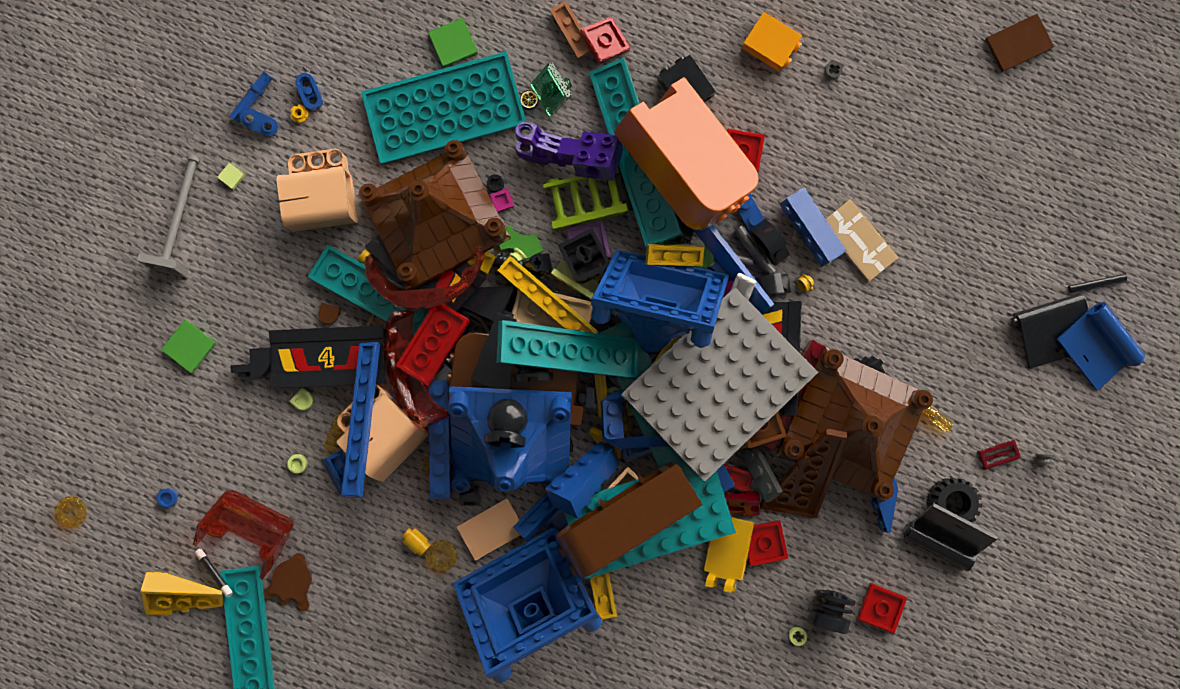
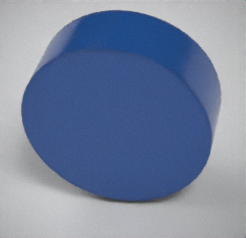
[157,488,178,508]

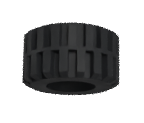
[927,478,982,522]

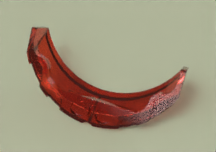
[365,248,485,309]
[384,309,451,427]

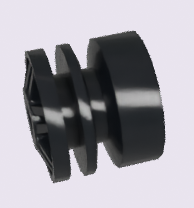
[807,589,856,634]

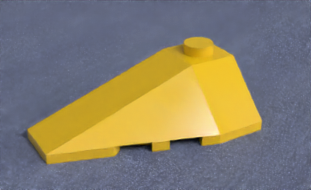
[140,572,224,616]

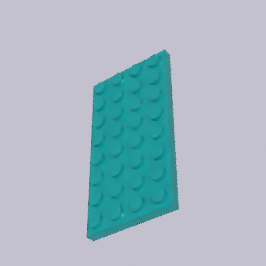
[361,51,526,165]
[565,464,736,579]

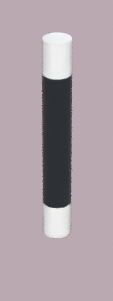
[195,549,233,598]

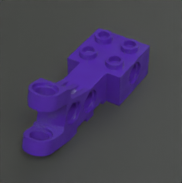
[515,122,624,181]

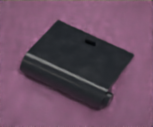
[1011,293,1088,369]
[902,503,998,572]

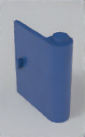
[1056,302,1145,391]

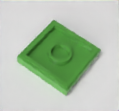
[428,18,478,68]
[161,320,216,373]

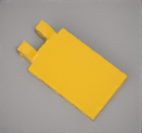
[704,517,754,593]

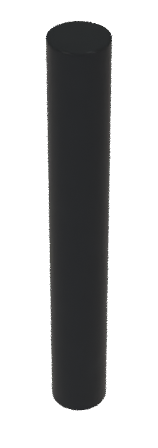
[1068,274,1127,293]

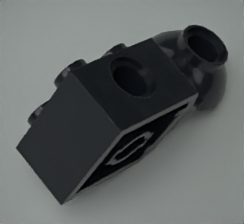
[558,228,610,284]

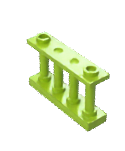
[543,168,629,231]

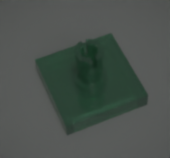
[530,62,572,116]

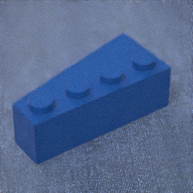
[545,442,619,519]

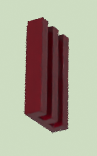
[977,440,1021,470]

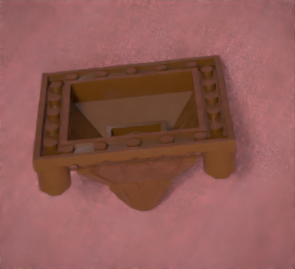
[359,140,511,292]
[776,347,933,502]

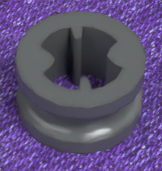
[824,61,843,80]
[1035,454,1054,465]

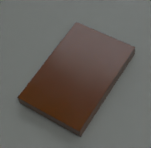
[985,13,1054,72]

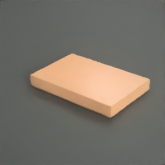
[457,498,520,561]

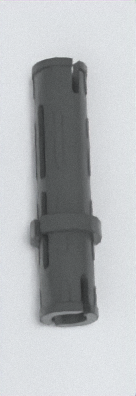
[733,225,777,275]

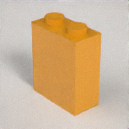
[742,12,802,72]

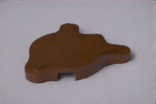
[263,553,312,611]

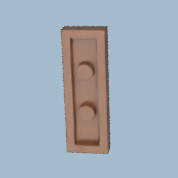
[550,1,591,60]

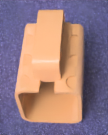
[277,149,358,232]
[336,385,429,482]

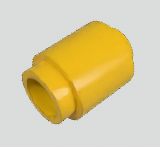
[402,528,431,556]

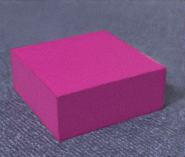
[490,188,514,212]

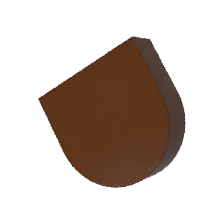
[318,302,341,324]

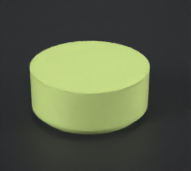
[287,454,308,474]

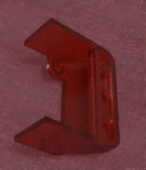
[193,490,294,580]

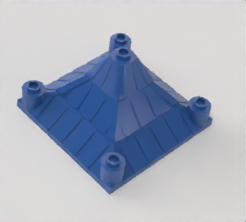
[591,249,729,354]
[447,386,572,493]
[453,526,602,683]

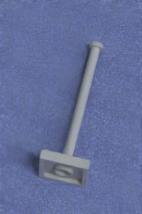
[137,155,200,278]

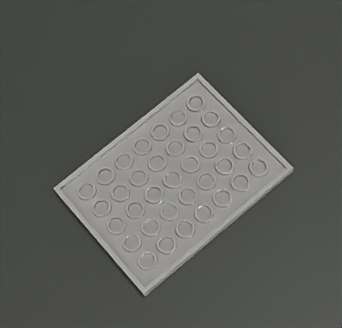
[621,288,818,482]

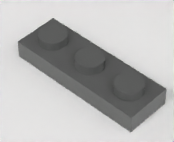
[740,446,783,502]

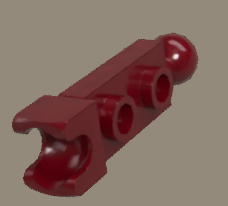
[724,491,760,516]

